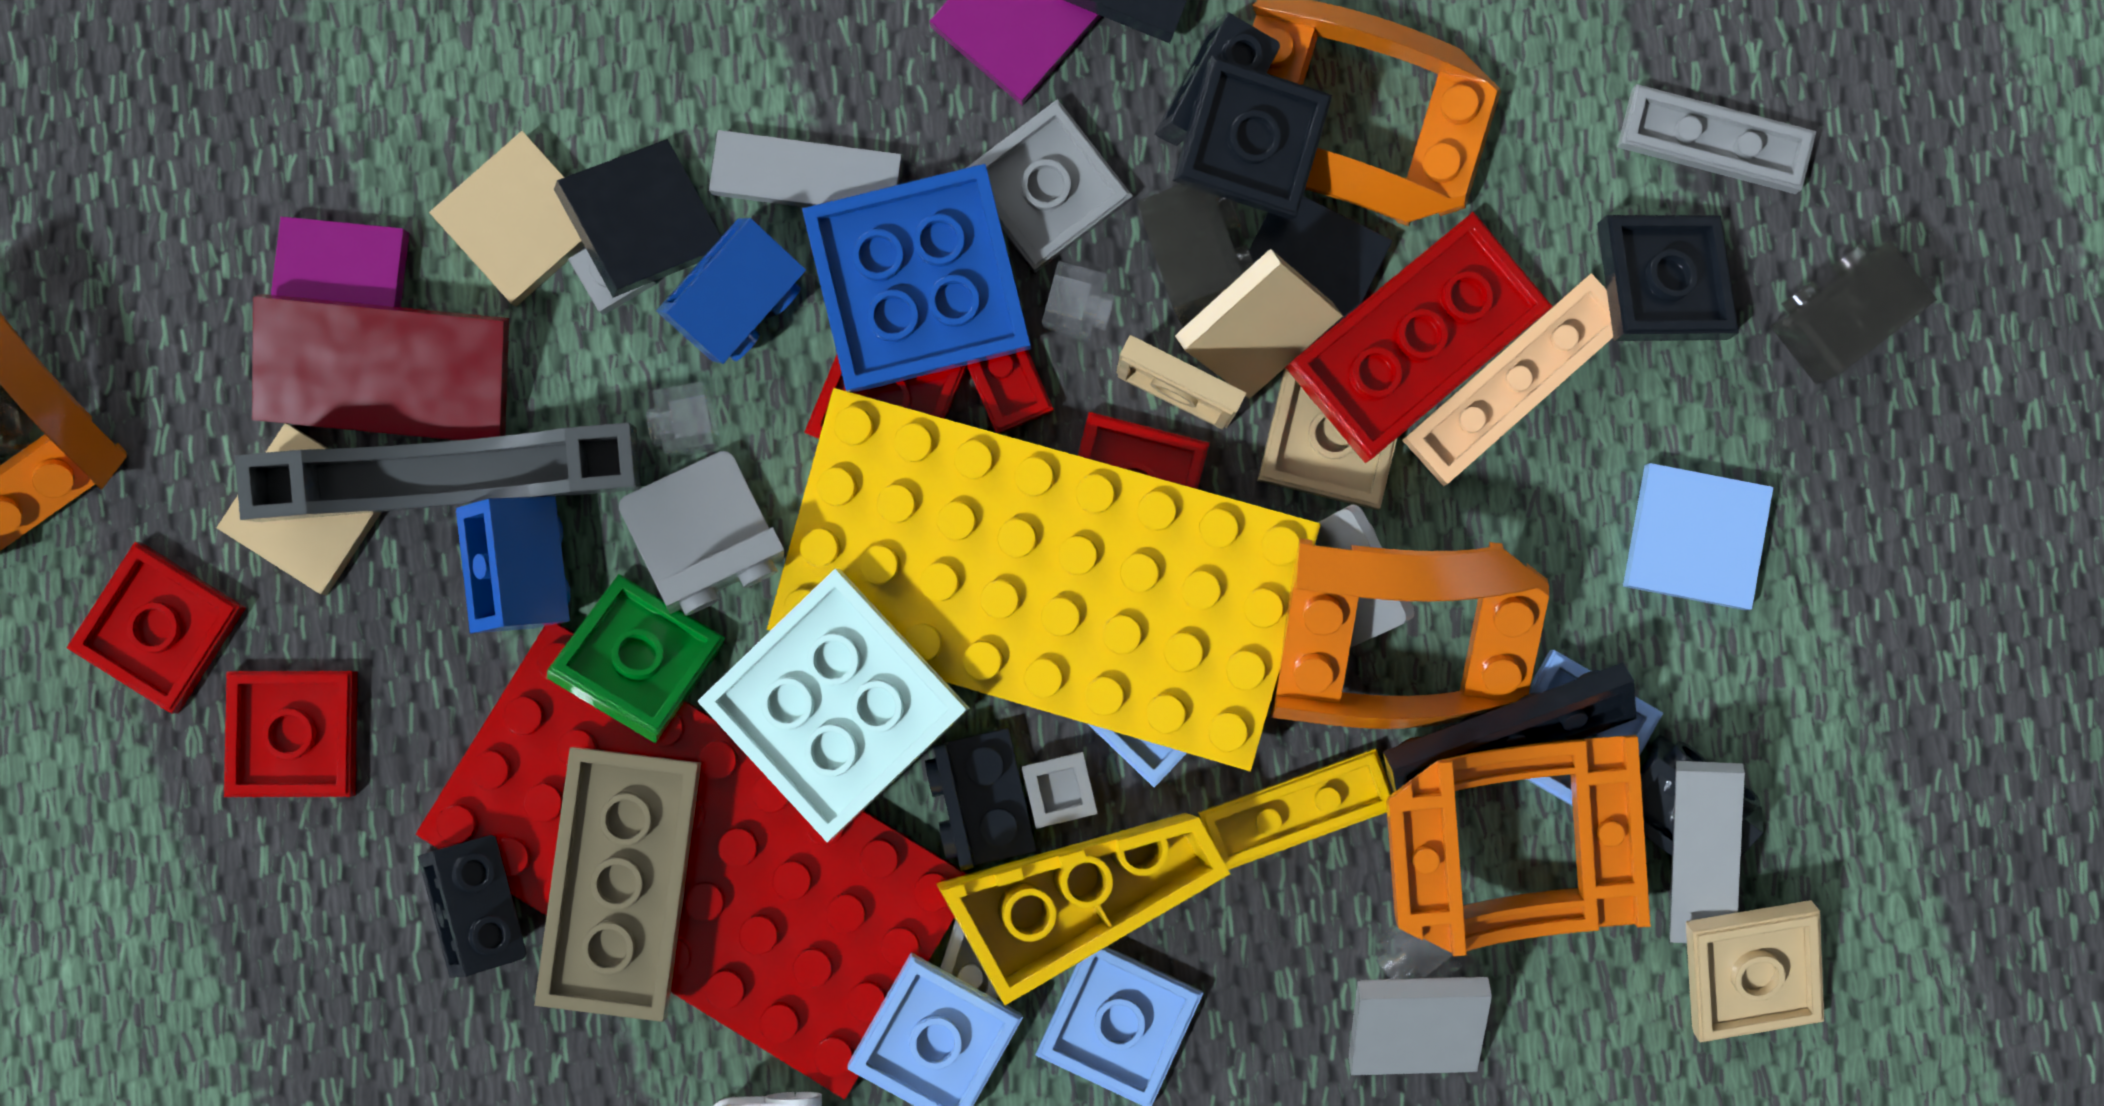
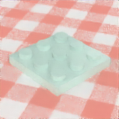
[698,569,970,842]

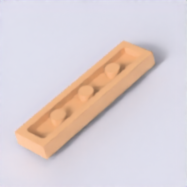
[1402,273,1613,486]

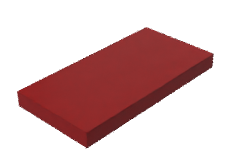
[1285,212,1553,463]

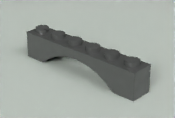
[234,422,642,522]

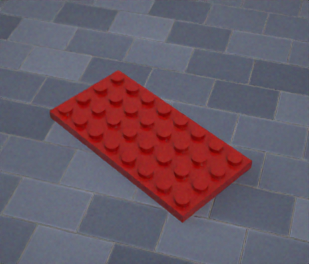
[415,623,969,1100]

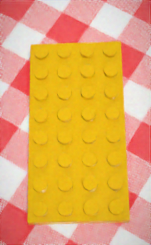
[766,388,1321,772]

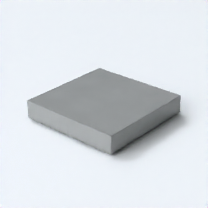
[966,99,1133,273]
[1349,977,1492,1075]

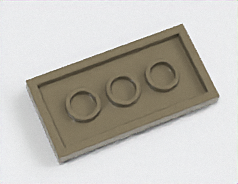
[534,747,701,1022]

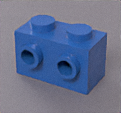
[656,218,806,364]
[456,496,570,634]

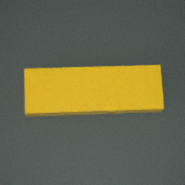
[1198,748,1392,870]

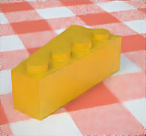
[936,813,1230,1005]

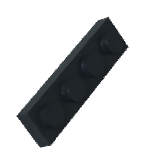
[1383,662,1636,793]

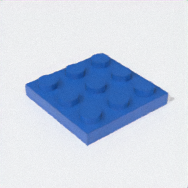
[802,164,1031,393]

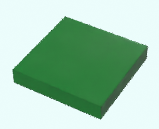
[547,574,725,744]

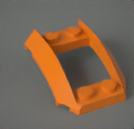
[1252,0,1501,226]
[0,312,127,551]
[1271,538,1549,729]
[1386,735,1651,956]

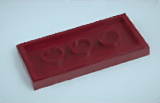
[252,294,509,441]

